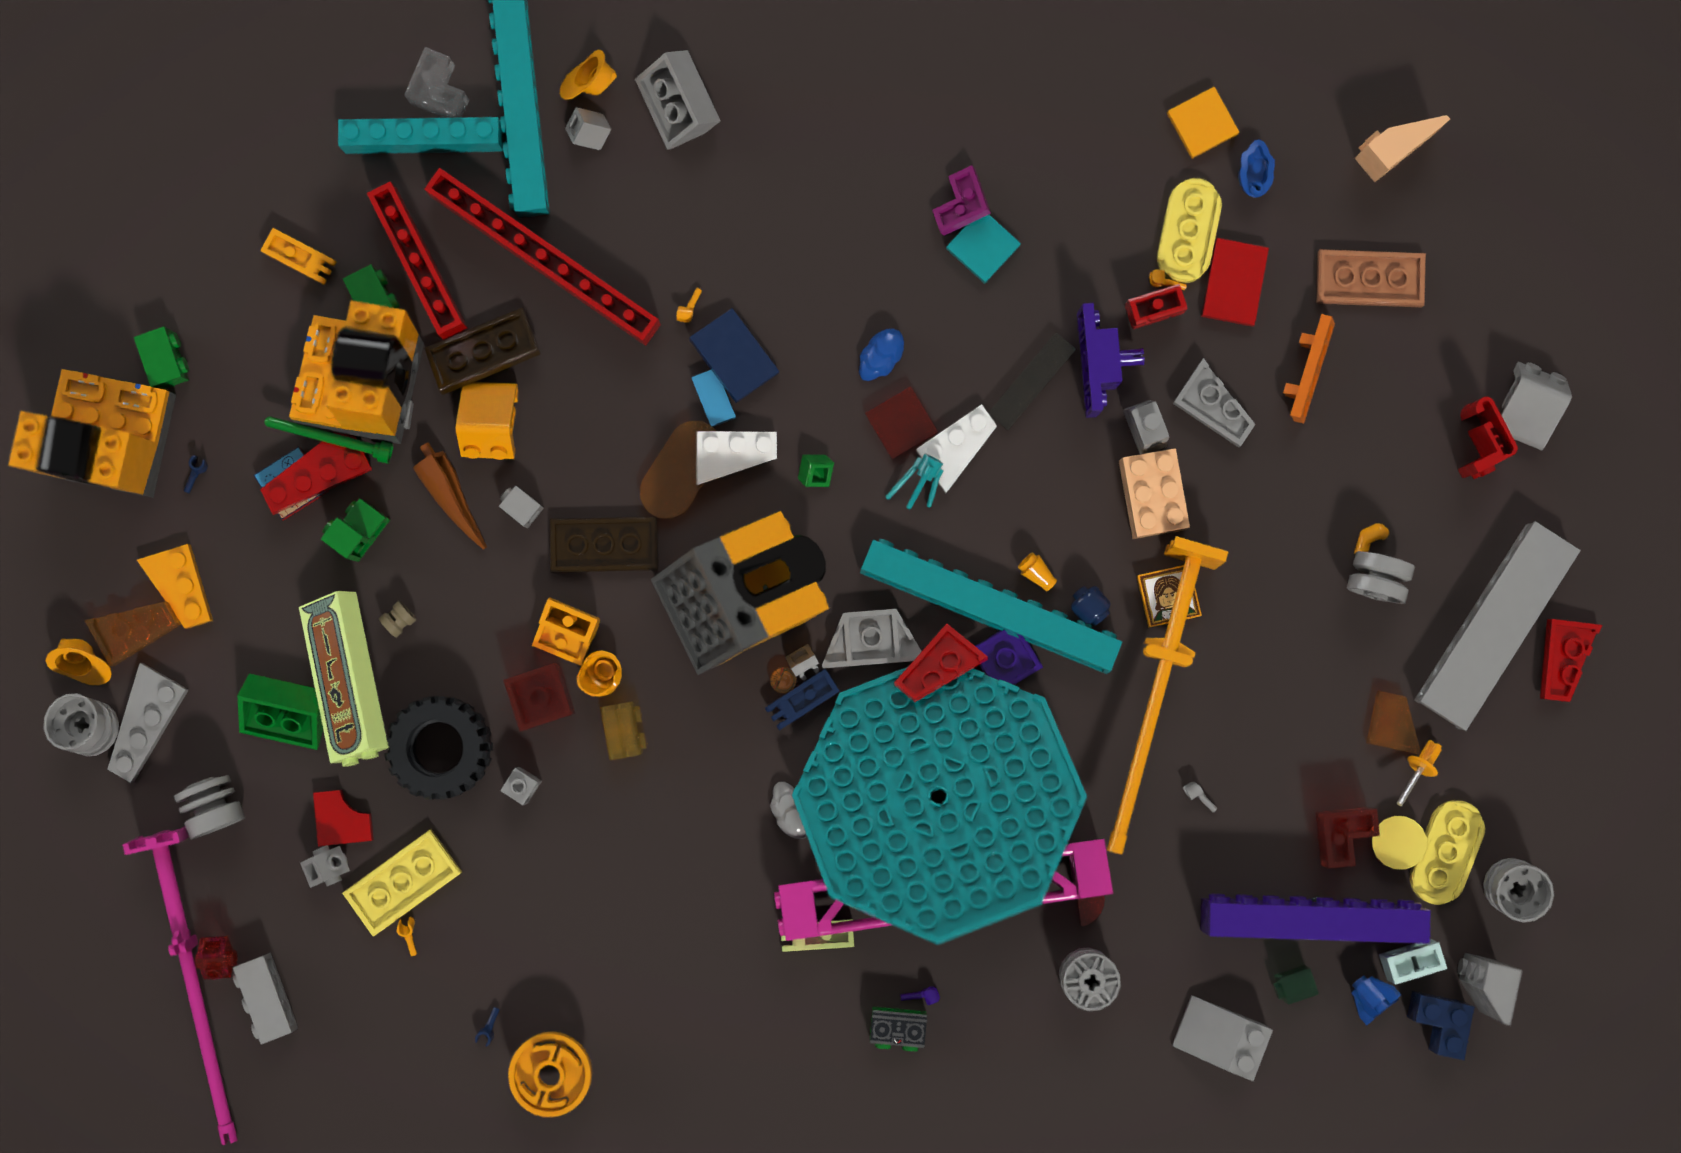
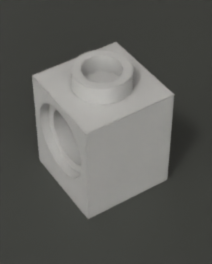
[499,486,544,529]
[500,767,542,805]

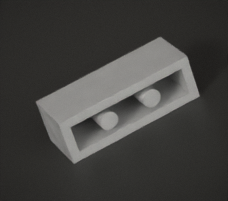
[233,953,298,1044]

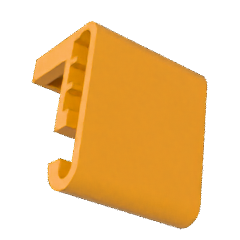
[456,382,518,460]

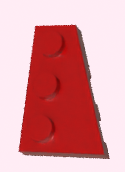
[1540,619,1602,702]
[894,624,988,702]

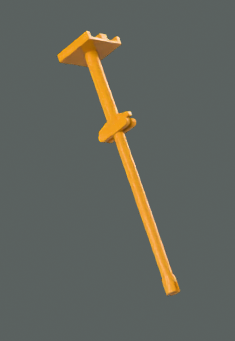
[1107,536,1228,854]

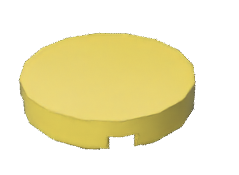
[1372,816,1427,870]

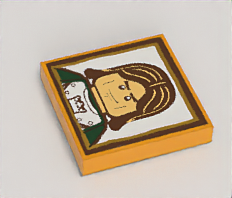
[1137,565,1202,628]

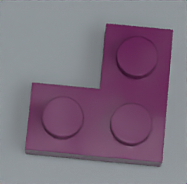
[933,165,991,236]

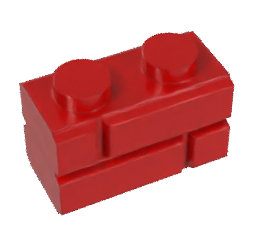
[1125,284,1188,329]

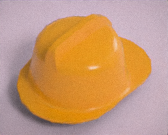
[559,50,617,100]
[45,638,112,685]

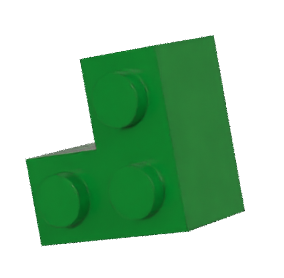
[321,498,391,562]

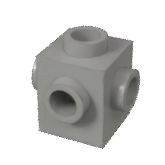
[300,845,350,888]

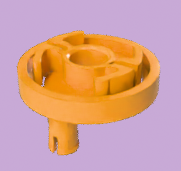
[508,1032,592,1117]

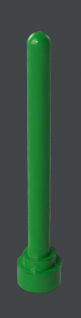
[264,416,394,464]

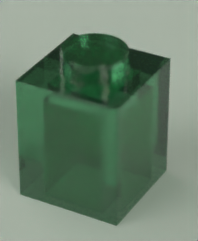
[1273,965,1319,1005]

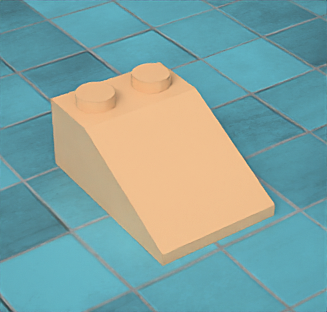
[1355,115,1450,182]

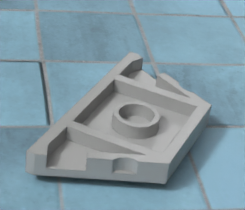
[822,609,922,668]

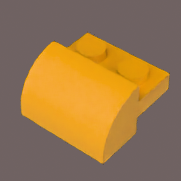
[532,598,600,666]

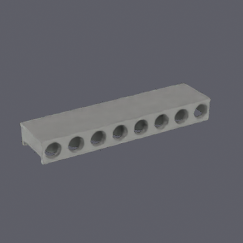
[1414,521,1581,731]

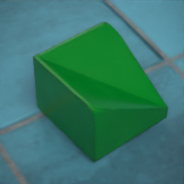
[798,455,834,487]

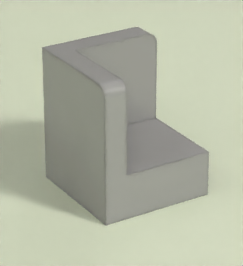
[565,107,611,150]

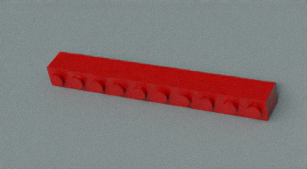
[424,168,661,346]

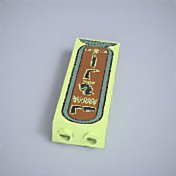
[299,591,388,767]

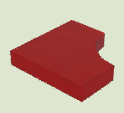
[313,790,374,847]

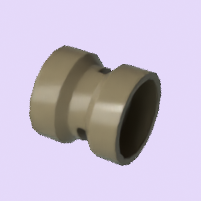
[378,600,417,638]

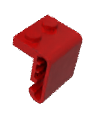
[1458,397,1518,480]

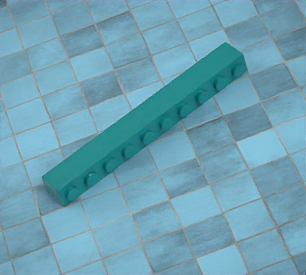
[488,0,550,218]
[860,539,1122,674]

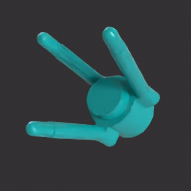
[886,454,944,509]

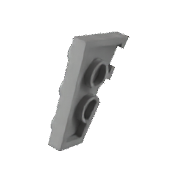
[1173,358,1255,447]

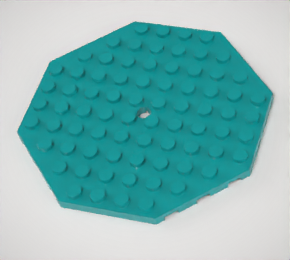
[792,667,1087,945]

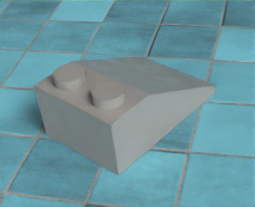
[1172,995,1273,1081]

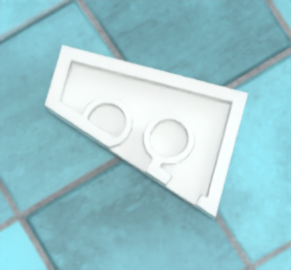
[916,405,997,493]
[696,431,777,485]

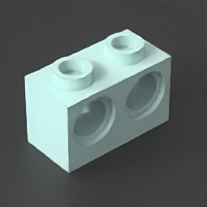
[1379,939,1447,985]

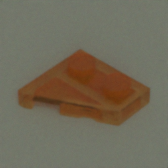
[1367,691,1420,755]

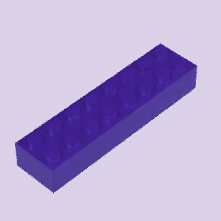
[1200,893,1430,943]

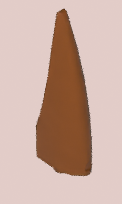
[413,442,487,550]

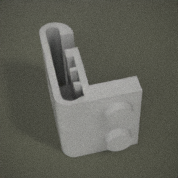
[1501,362,1572,450]

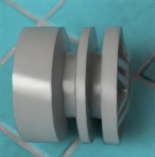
[44,694,119,756]
[174,775,246,840]
[1483,858,1554,922]
[1059,948,1121,1011]

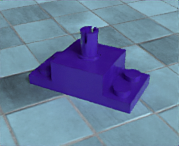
[1077,303,1145,418]

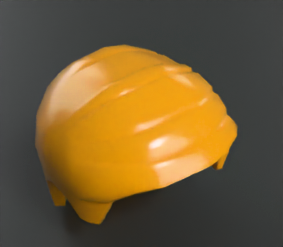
[577,650,622,697]

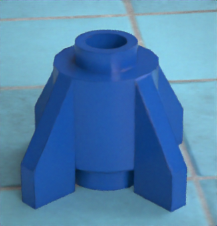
[1351,975,1401,1026]

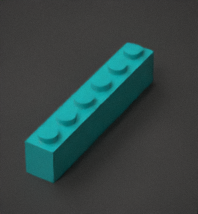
[338,117,503,154]

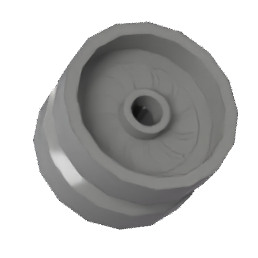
[1347,551,1415,604]

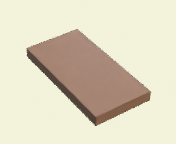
[1316,249,1426,307]

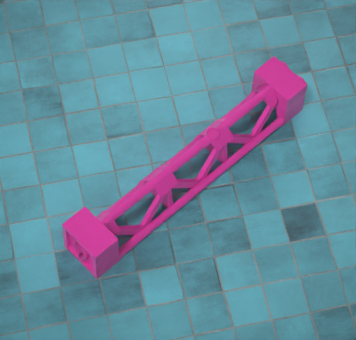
[774,839,1113,941]

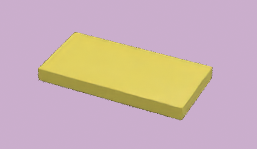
[342,829,462,937]

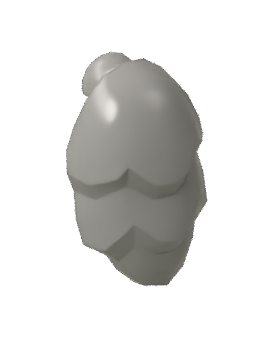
[770,781,807,839]

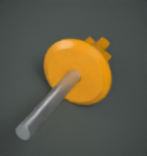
[1397,740,1442,806]

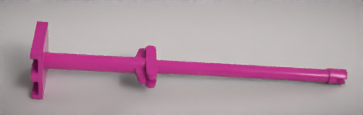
[123,826,238,1145]

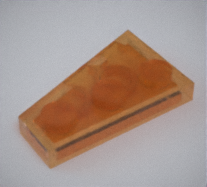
[84,602,181,666]

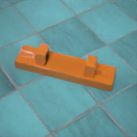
[1283,314,1335,424]

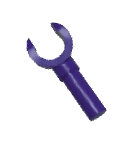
[901,986,940,1005]

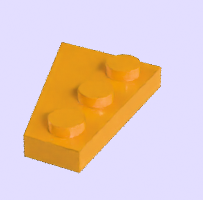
[137,544,213,629]

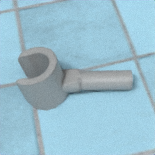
[1183,782,1217,812]

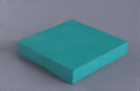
[946,215,1021,284]

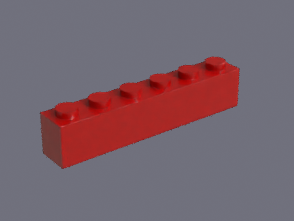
[367,181,468,340]

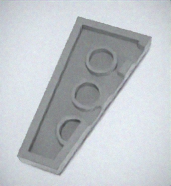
[108,663,189,783]

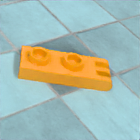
[260,228,337,285]

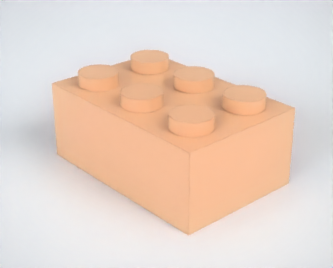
[1119,448,1190,539]

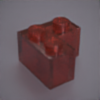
[1316,807,1380,868]

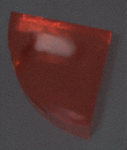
[1077,895,1105,926]

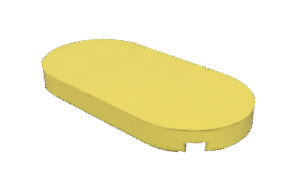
[1157,178,1222,283]
[1410,800,1485,905]

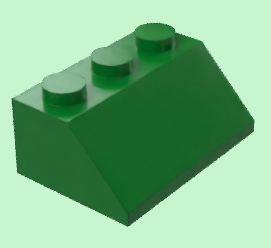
[237,673,323,750]

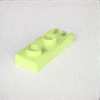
[781,920,855,952]

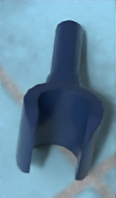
[183,455,208,493]
[475,1007,500,1047]

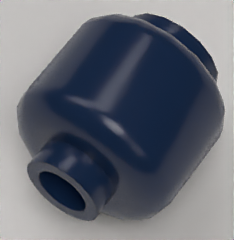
[1071,585,1110,626]

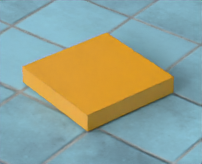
[1167,86,1240,159]

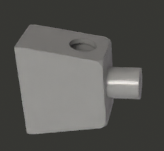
[1123,400,1169,454]

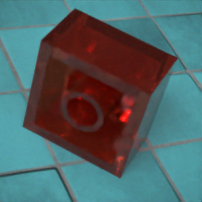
[503,663,575,731]

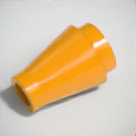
[1018,552,1057,592]

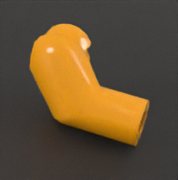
[1354,523,1389,554]

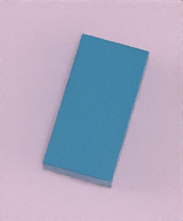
[691,370,736,428]

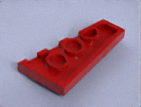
[260,432,372,515]

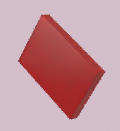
[1201,238,1269,327]

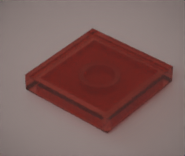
[865,386,938,459]

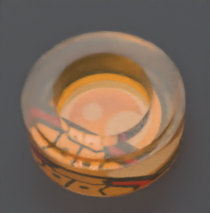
[770,667,797,694]

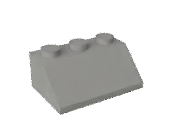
[635,50,720,150]
[1458,953,1522,1025]

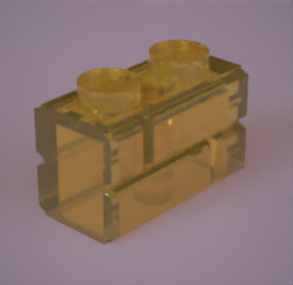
[600,701,647,760]

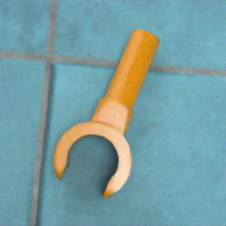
[1150,270,1187,290]
[676,288,702,323]
[397,916,417,956]

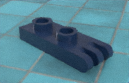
[765,669,840,730]

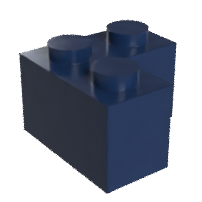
[1407,991,1475,1060]

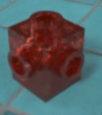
[195,936,238,980]

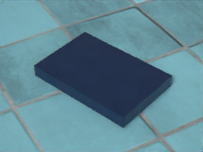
[689,308,779,403]

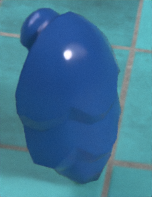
[1238,140,1275,198]
[859,329,904,381]

